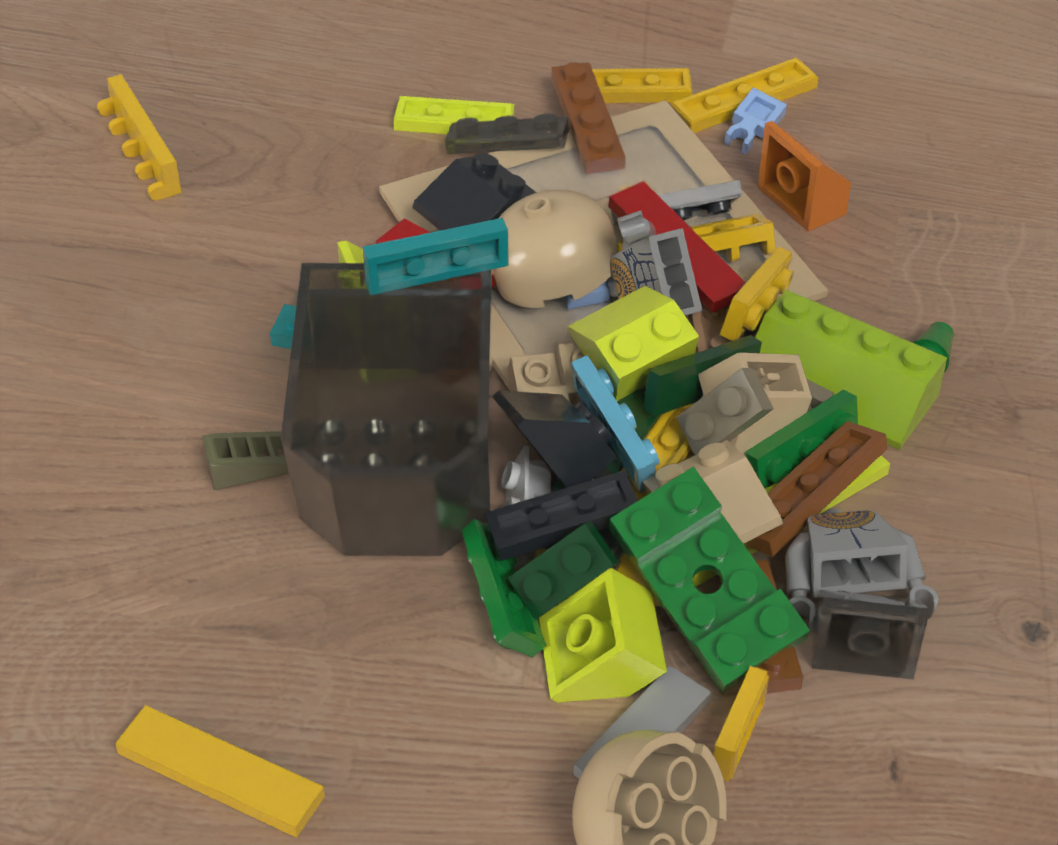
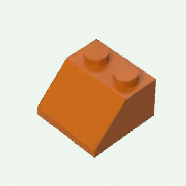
[758,121,851,232]

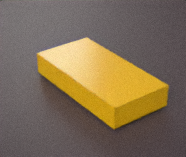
[714,666,769,782]

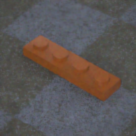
[552,62,626,174]
[744,421,888,557]

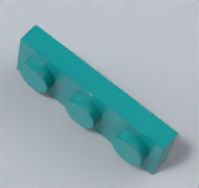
[363,218,508,295]

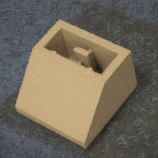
[698,353,812,454]

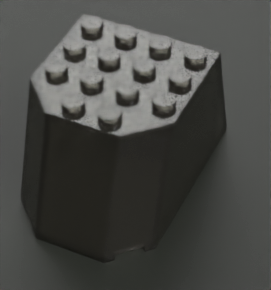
[281,263,493,556]

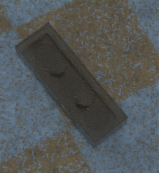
[445,113,569,154]

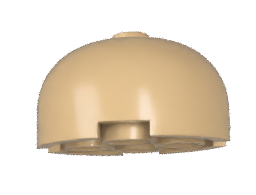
[491,189,618,308]
[572,729,727,845]

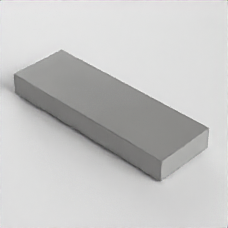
[573,666,711,779]

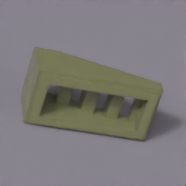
[202,431,306,490]

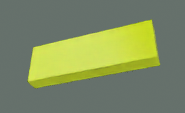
[393,96,515,139]

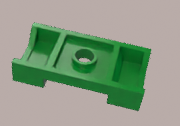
[610,466,810,694]

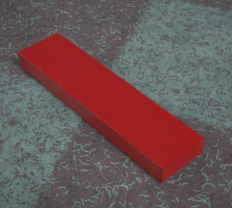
[608,181,746,313]

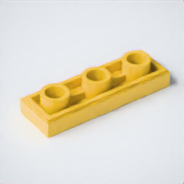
[720,246,794,341]

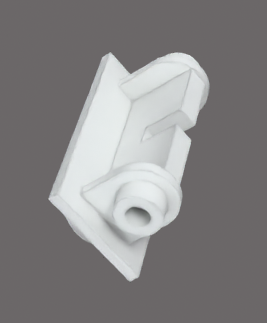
[501,445,551,507]

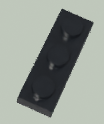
[485,470,638,561]

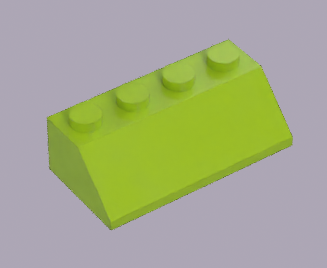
[755,289,947,450]

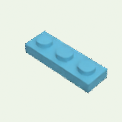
[571,355,659,494]

